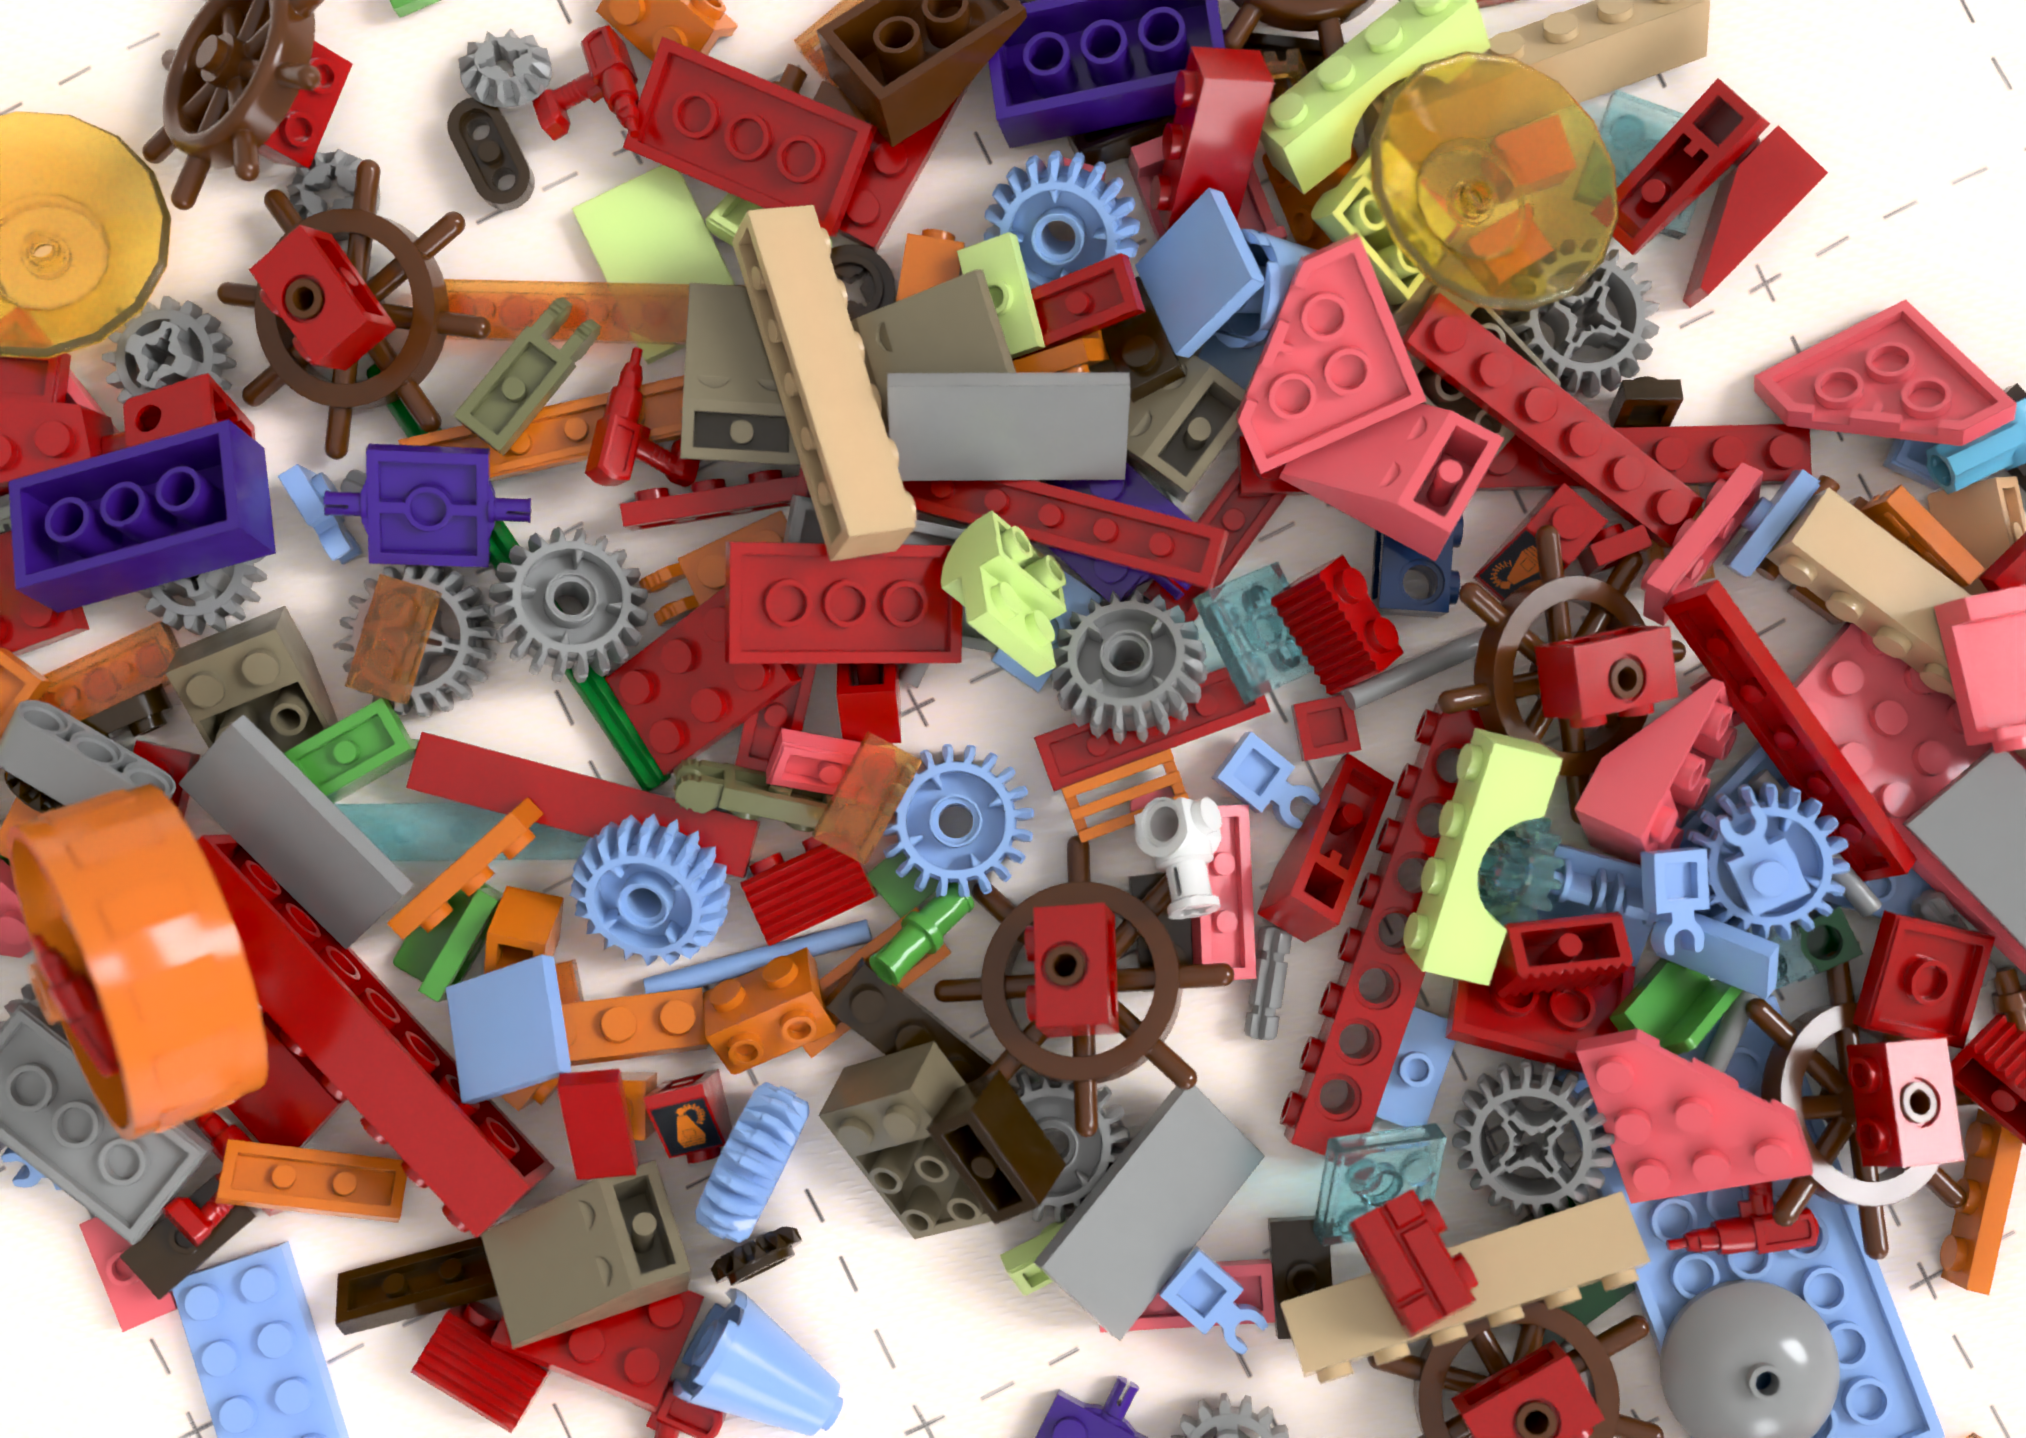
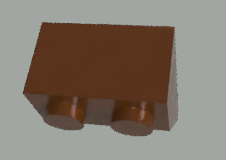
[817,0,1027,147]

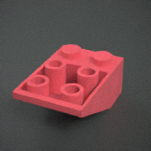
[1280,403,1504,562]
[1574,679,1737,865]

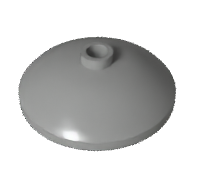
[1660,1280,1840,1438]

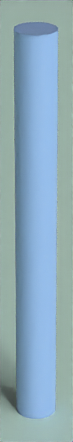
[643,919,872,994]

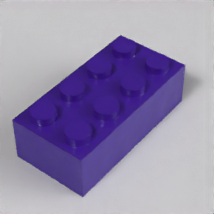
[988,0,1225,149]
[8,419,276,613]

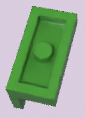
[283,697,419,804]
[393,883,503,1002]
[1609,958,1743,1055]

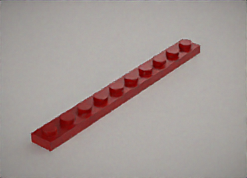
[1237,424,1812,497]

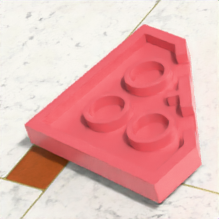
[1236,232,1427,474]
[1754,299,2017,446]
[1576,1028,1813,1204]

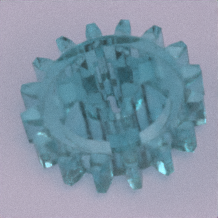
[1477,817,1565,927]

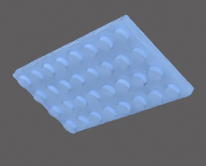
[1554,994,1945,1438]

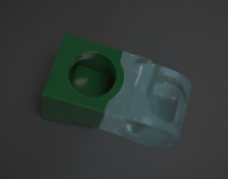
[1767,902,1863,990]

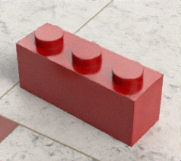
[1150,46,1274,232]

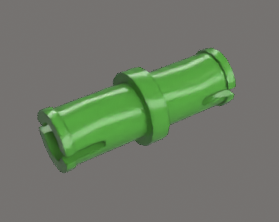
[869,883,975,986]

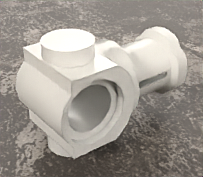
[1134,797,1222,919]

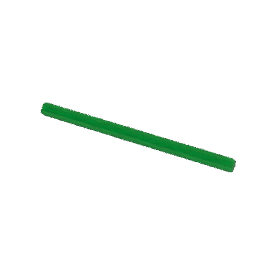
[366,364,671,792]

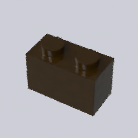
[926,1070,1066,1224]

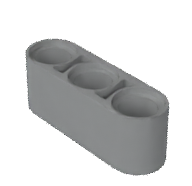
[0,700,176,806]

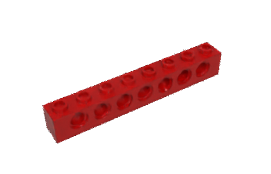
[1280,703,1486,1168]

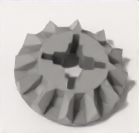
[458,28,552,108]
[286,148,380,241]

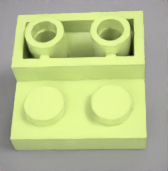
[1311,141,1454,305]
[941,511,1067,677]

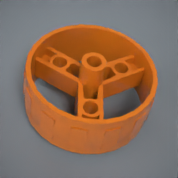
[7,783,268,1141]

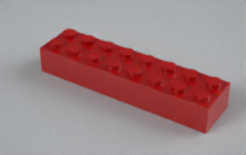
[196,834,555,1238]

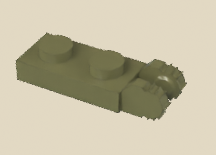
[453,297,601,456]
[673,758,839,832]

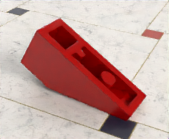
[1591,78,1771,256]
[1682,125,1828,309]
[1257,753,1395,943]

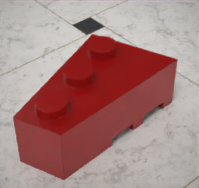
[0,397,114,496]

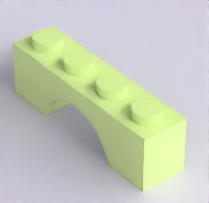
[1260,0,1491,194]
[1403,728,1563,986]

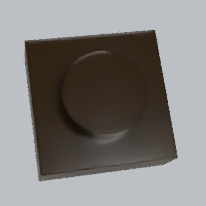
[1608,376,1684,428]

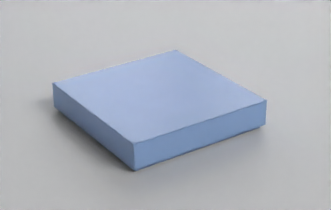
[1135,187,1266,358]
[446,955,572,1104]

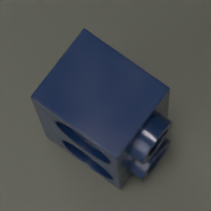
[1370,514,1464,618]

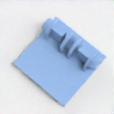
[1528,843,1659,969]

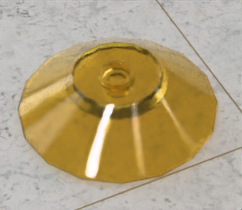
[1370,51,1619,312]
[0,111,172,359]

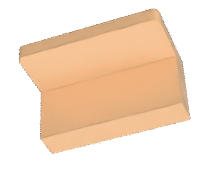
[1928,476,2026,596]

